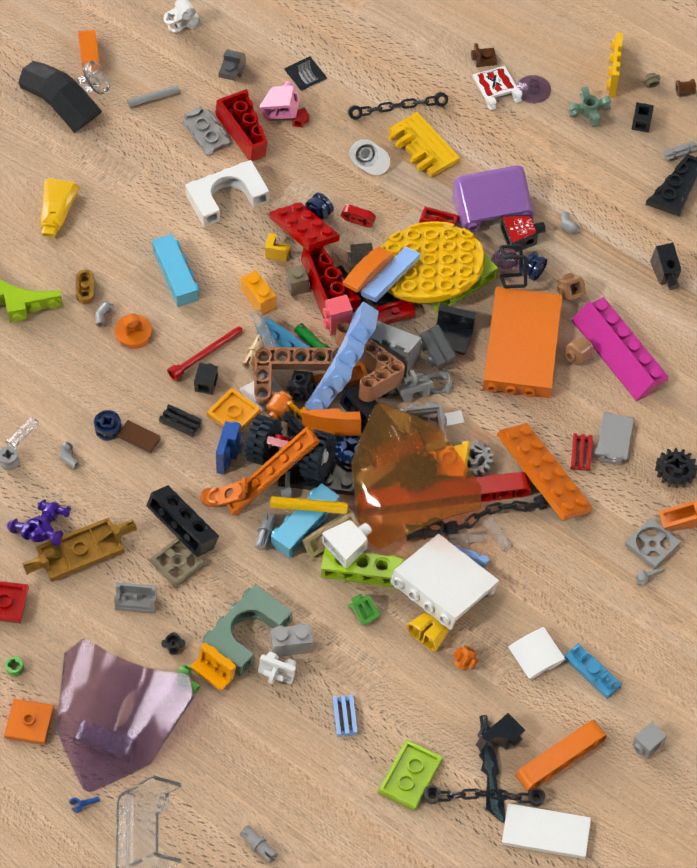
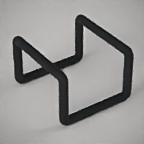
[499,244,527,289]

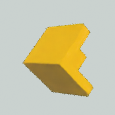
[265,233,290,262]

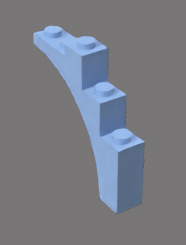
[305,302,379,410]

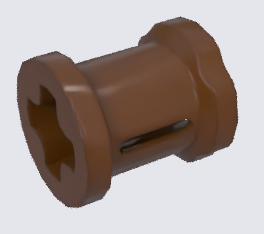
[675,79,696,96]

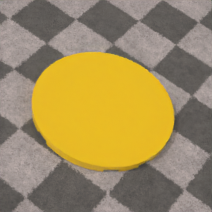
[380,222,485,303]

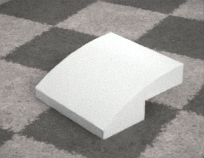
[508,627,566,680]

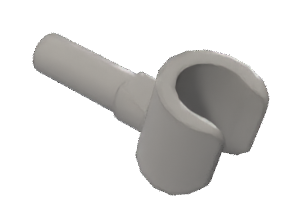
[279,471,292,498]
[636,568,662,585]

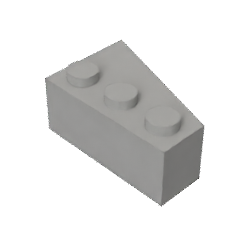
[370,321,421,373]

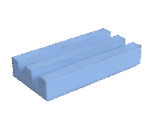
[333,695,358,737]

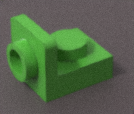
[347,594,380,626]

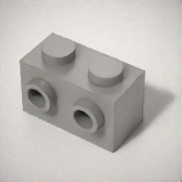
[270,623,313,657]

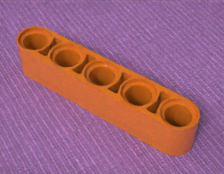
[515,720,607,792]

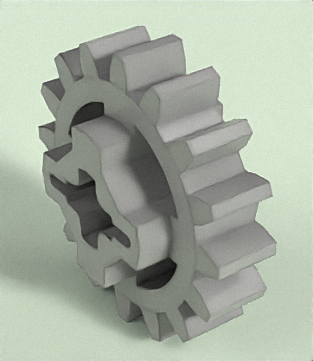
[460,439,493,478]

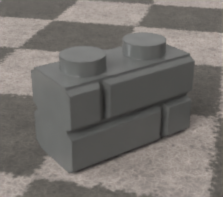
[419,324,457,370]

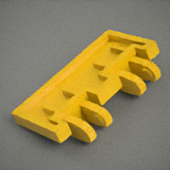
[388,112,460,178]

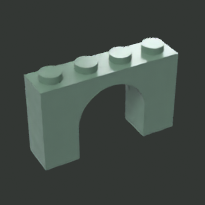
[203,584,292,676]

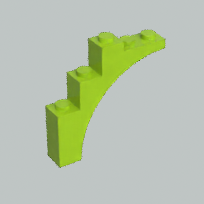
[0,279,63,323]

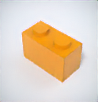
[240,270,276,316]

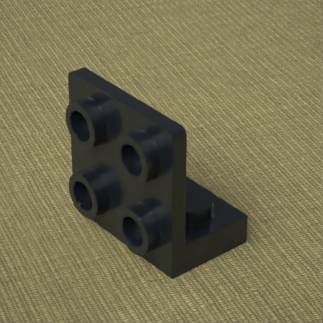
[436,304,476,355]

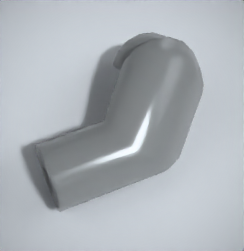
[560,212,580,234]
[60,441,79,469]

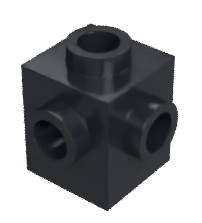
[287,370,316,401]

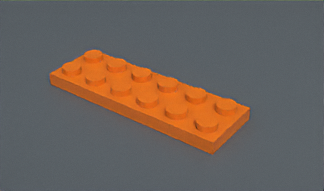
[497,423,593,521]

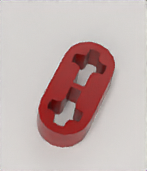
[341,205,376,227]

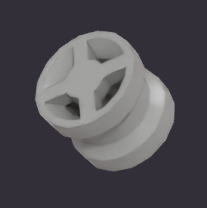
[0,446,19,470]

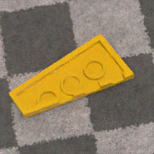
[606,32,623,98]

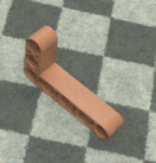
[335,322,405,402]
[254,347,339,405]

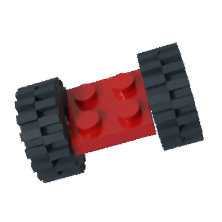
[244,415,337,481]

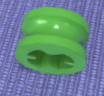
[5,656,24,677]

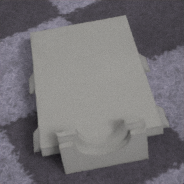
[182,106,231,156]
[594,412,634,465]

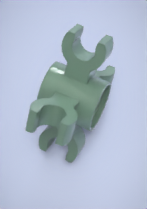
[568,87,611,127]

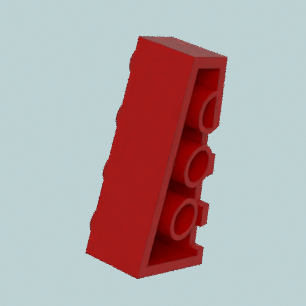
[301,247,361,318]

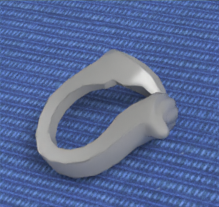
[428,369,452,394]

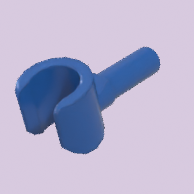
[69,796,100,813]

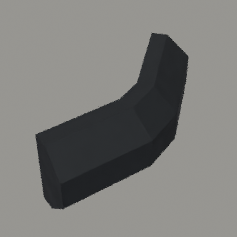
[18,61,102,133]

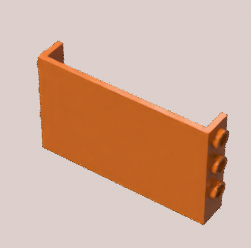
[482,287,562,398]

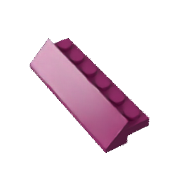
[572,297,669,401]

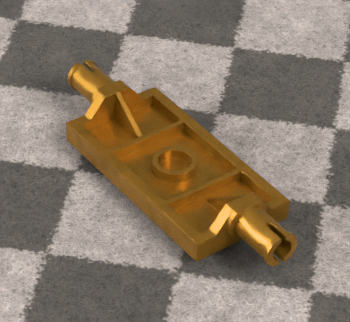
[22,517,137,582]

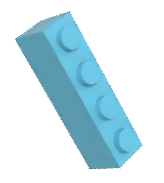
[152,234,200,307]
[271,483,340,559]

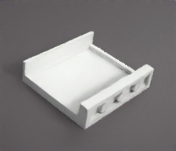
[390,534,499,630]

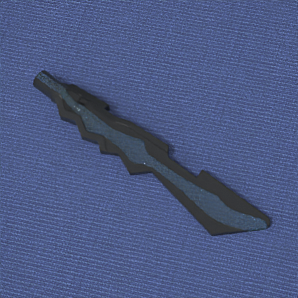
[477,715,506,823]

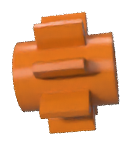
[452,645,479,671]

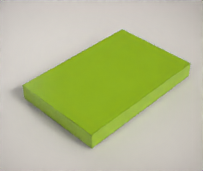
[378,739,443,811]

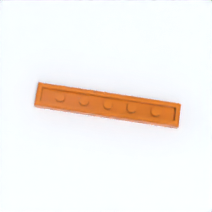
[226,426,320,516]

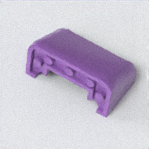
[452,165,534,232]

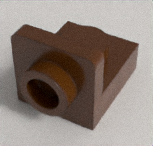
[471,43,497,67]

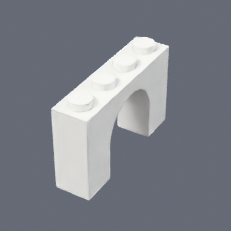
[185,160,269,227]

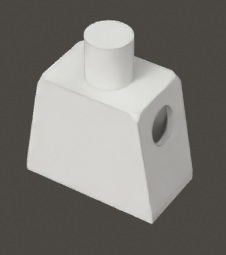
[322,520,372,569]

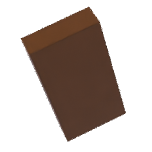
[118,420,161,453]

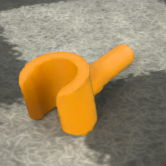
[287,401,307,419]

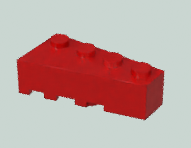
[215,89,268,161]

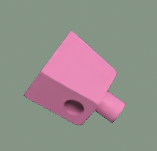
[260,81,300,120]

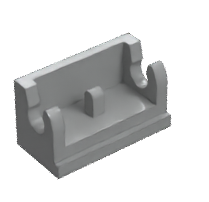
[114,582,157,614]

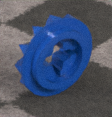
[335,436,366,464]

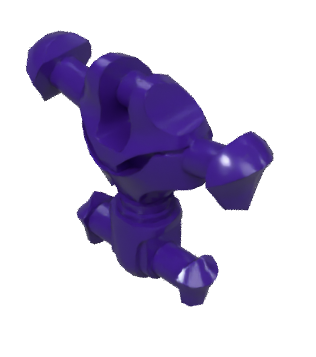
[7,499,71,546]

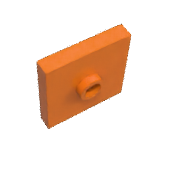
[4,699,54,745]

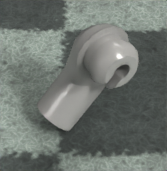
[95,301,114,327]

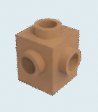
[557,273,586,301]

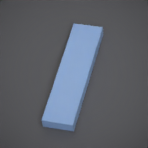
[361,247,421,302]

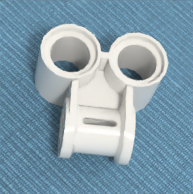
[163,0,201,33]

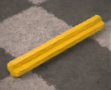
[270,496,348,514]

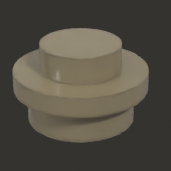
[643,73,660,88]

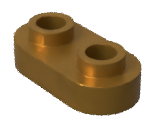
[76,269,95,304]

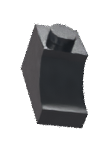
[476,713,525,750]

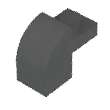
[219,49,246,81]

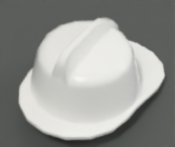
[350,139,390,175]

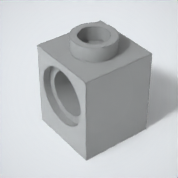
[632,722,667,759]

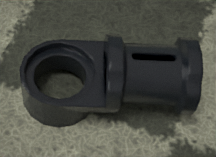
[405,518,444,541]

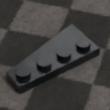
[645,154,697,216]

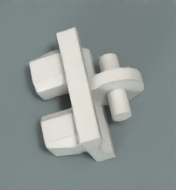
[258,652,296,685]

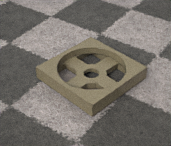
[150,538,206,588]

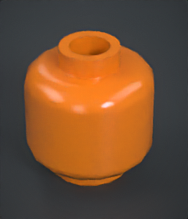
[266,391,295,420]

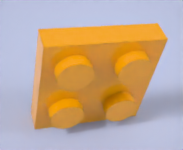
[207,388,261,431]

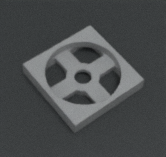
[625,518,681,570]

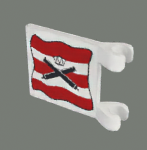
[472,66,522,110]

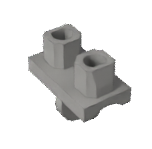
[396,370,434,402]

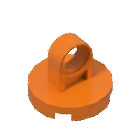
[115,313,152,349]

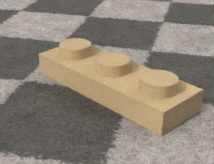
[301,510,359,558]

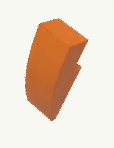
[343,246,393,292]
[302,408,361,436]
[659,500,697,530]

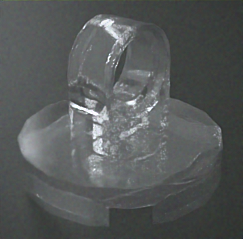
[76,60,110,95]

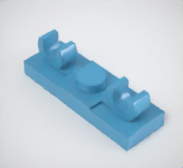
[257,317,311,362]
[564,643,622,699]

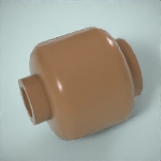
[565,338,593,365]

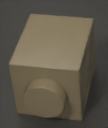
[286,265,309,296]

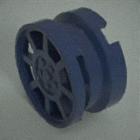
[305,192,334,221]
[521,251,547,281]
[94,410,122,441]

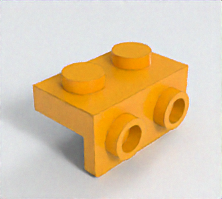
[191,642,236,691]

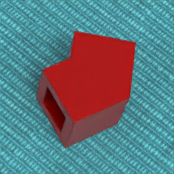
[292,107,309,128]

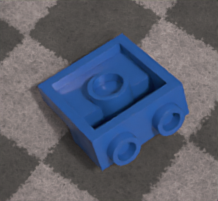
[215,421,244,474]

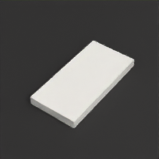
[501,803,591,859]

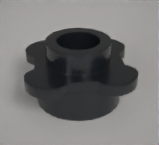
[161,632,186,655]

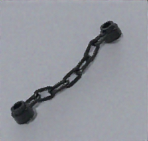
[348,92,448,120]
[444,494,550,537]
[424,785,545,807]

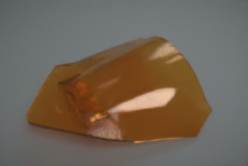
[351,403,482,549]

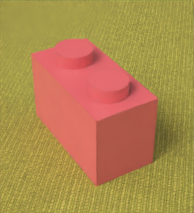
[323,295,353,336]

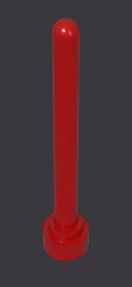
[167,326,243,381]

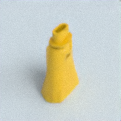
[41,178,80,238]
[406,611,456,651]

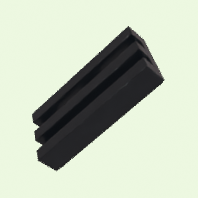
[159,404,202,437]

